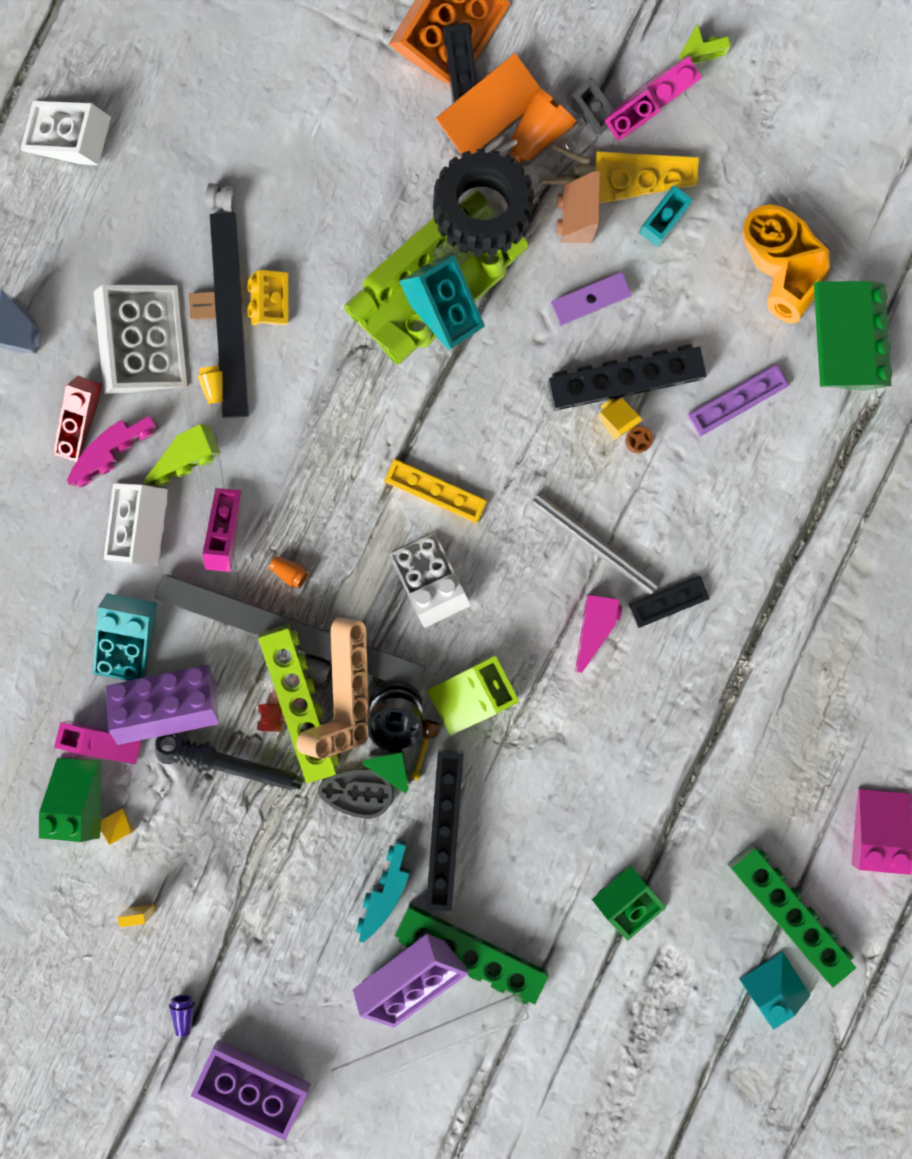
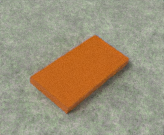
[435,53,540,155]

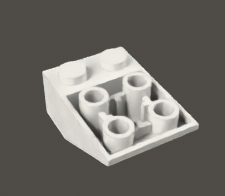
[389,532,470,628]

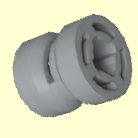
[205,183,236,212]

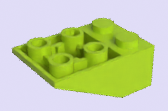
[427,655,520,736]

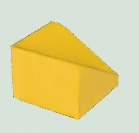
[101,808,135,845]

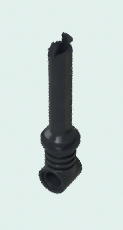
[155,733,303,790]

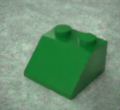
[591,866,667,941]

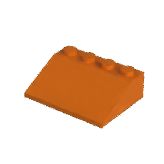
[388,0,511,86]

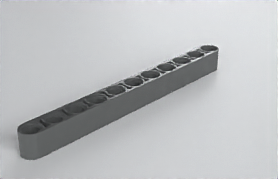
[155,574,427,691]

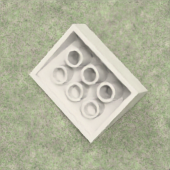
[94,285,187,394]

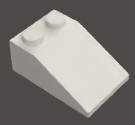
[21,101,111,165]

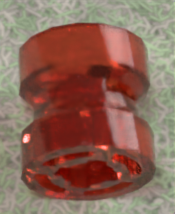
[257,704,283,732]

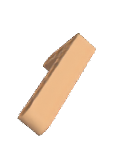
[297,617,369,759]

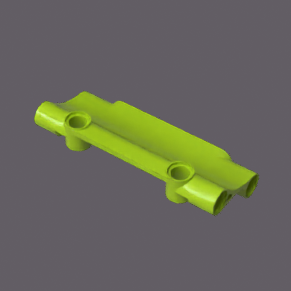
[343,190,528,365]

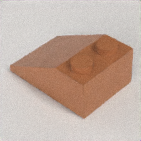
[557,171,600,243]

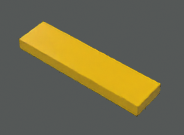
[384,458,488,524]

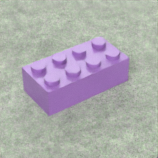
[106,665,219,745]
[191,1040,311,1141]

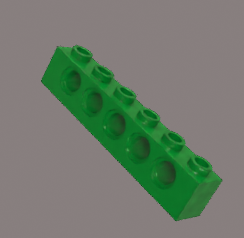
[727,845,857,988]
[395,903,549,1005]

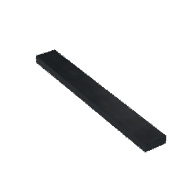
[210,212,249,418]

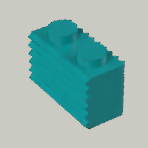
[639,185,692,247]

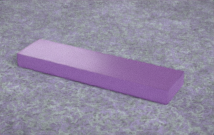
[687,364,790,437]

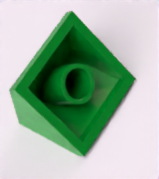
[362,751,410,794]

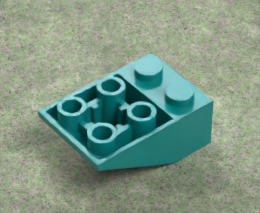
[93,593,157,681]

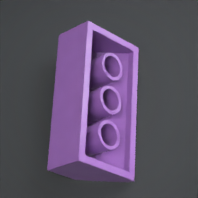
[353,934,469,1028]

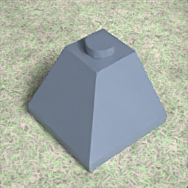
[0,290,41,354]

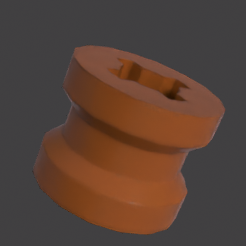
[625,426,653,454]

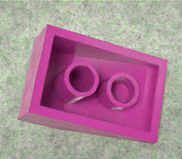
[851,788,912,875]

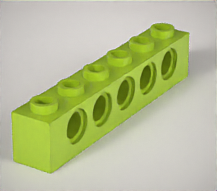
[258,624,340,784]

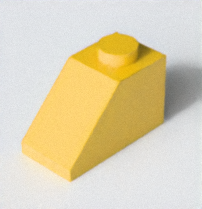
[598,398,642,440]

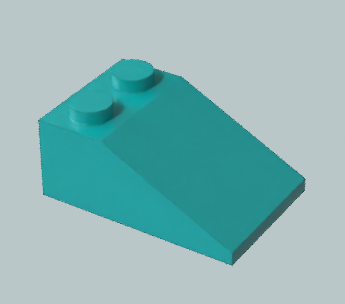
[399,255,485,350]

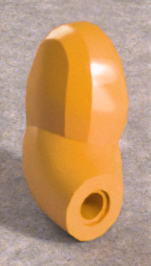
[742,204,830,323]

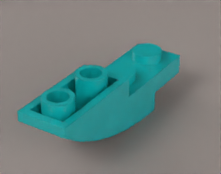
[356,840,410,943]

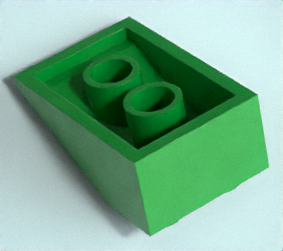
[39,758,102,842]

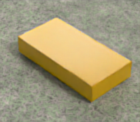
[118,904,155,927]

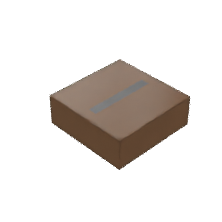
[189,292,216,320]

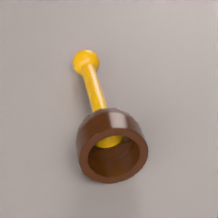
[411,719,442,781]

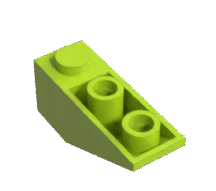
[144,424,221,488]

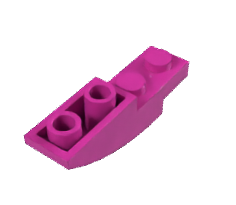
[604,55,702,142]
[67,416,159,488]

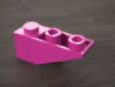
[54,720,142,764]

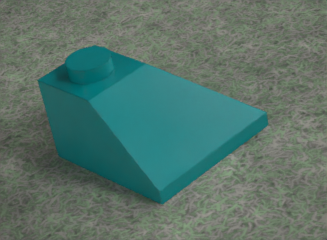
[739,951,811,1030]

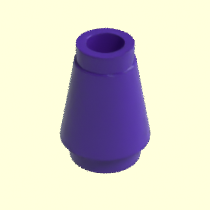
[169,995,195,1037]

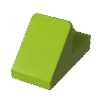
[677,24,731,64]

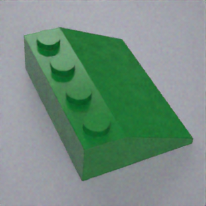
[813,281,892,391]

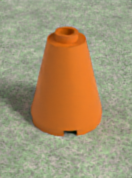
[508,88,577,163]

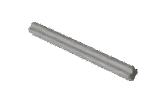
[531,493,659,594]

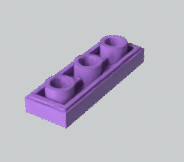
[551,272,632,327]

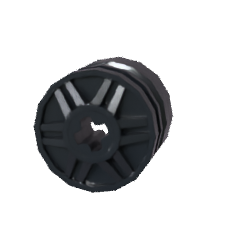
[368,682,423,752]

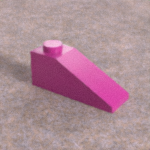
[202,488,241,572]
[575,595,622,673]

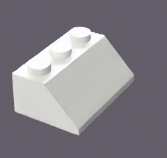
[104,483,168,566]

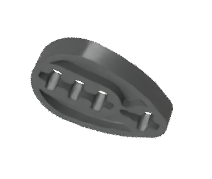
[318,768,393,819]

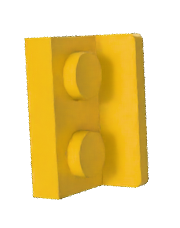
[248,270,288,325]

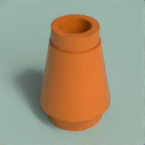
[269,556,309,589]

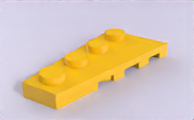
[595,152,699,204]

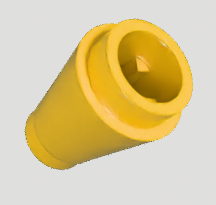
[197,365,223,404]

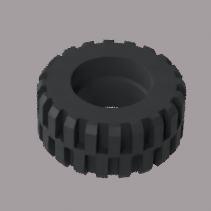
[433,149,534,257]

